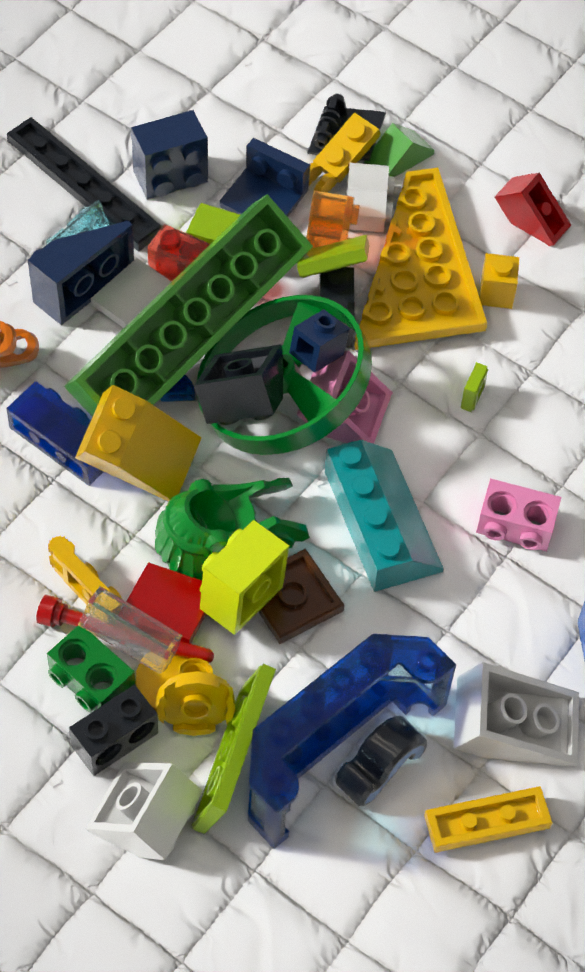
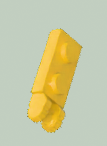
[309,113,381,198]
[48,535,124,623]

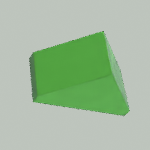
[364,123,435,177]

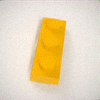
[424,786,552,853]

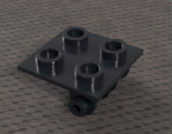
[307,93,386,161]

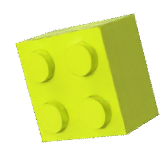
[200,520,289,635]

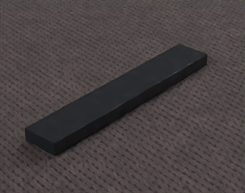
[6,117,163,252]

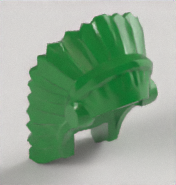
[155,477,310,581]

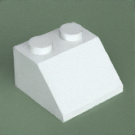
[85,762,203,860]

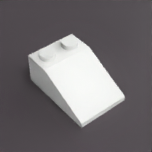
[453,662,579,767]

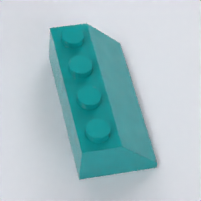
[325,440,444,592]

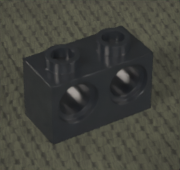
[69,685,159,776]

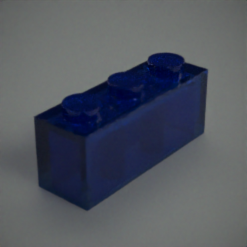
[6,381,104,486]

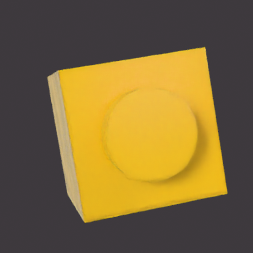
[479,253,520,309]

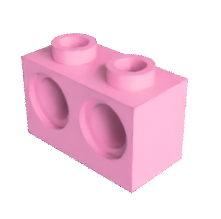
[476,478,562,552]

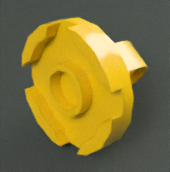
[156,658,236,736]

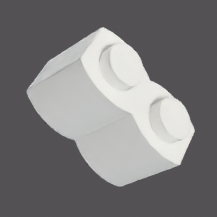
[344,163,395,232]

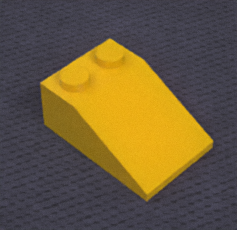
[75,385,202,501]

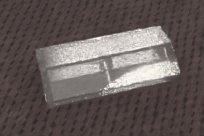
[78,586,182,674]

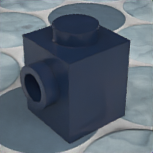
[289,309,350,373]

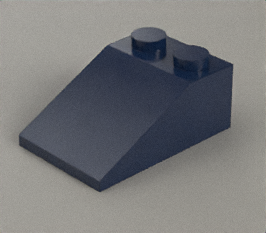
[27,221,134,326]

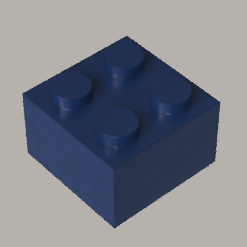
[131,110,208,200]

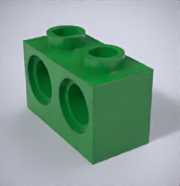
[46,623,136,713]

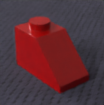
[494,172,571,246]

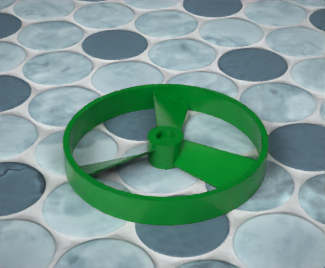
[197,295,372,455]

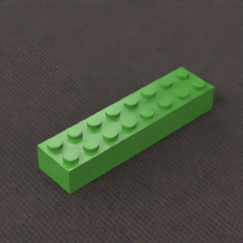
[64,194,313,417]

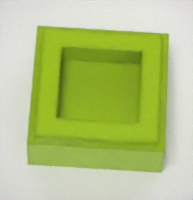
[460,362,489,413]

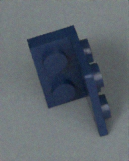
[220,137,310,217]

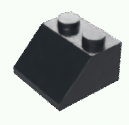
[194,344,283,425]

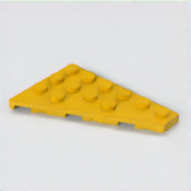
[354,167,487,350]

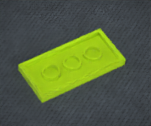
[191,663,276,834]

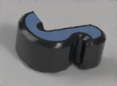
[335,716,427,806]

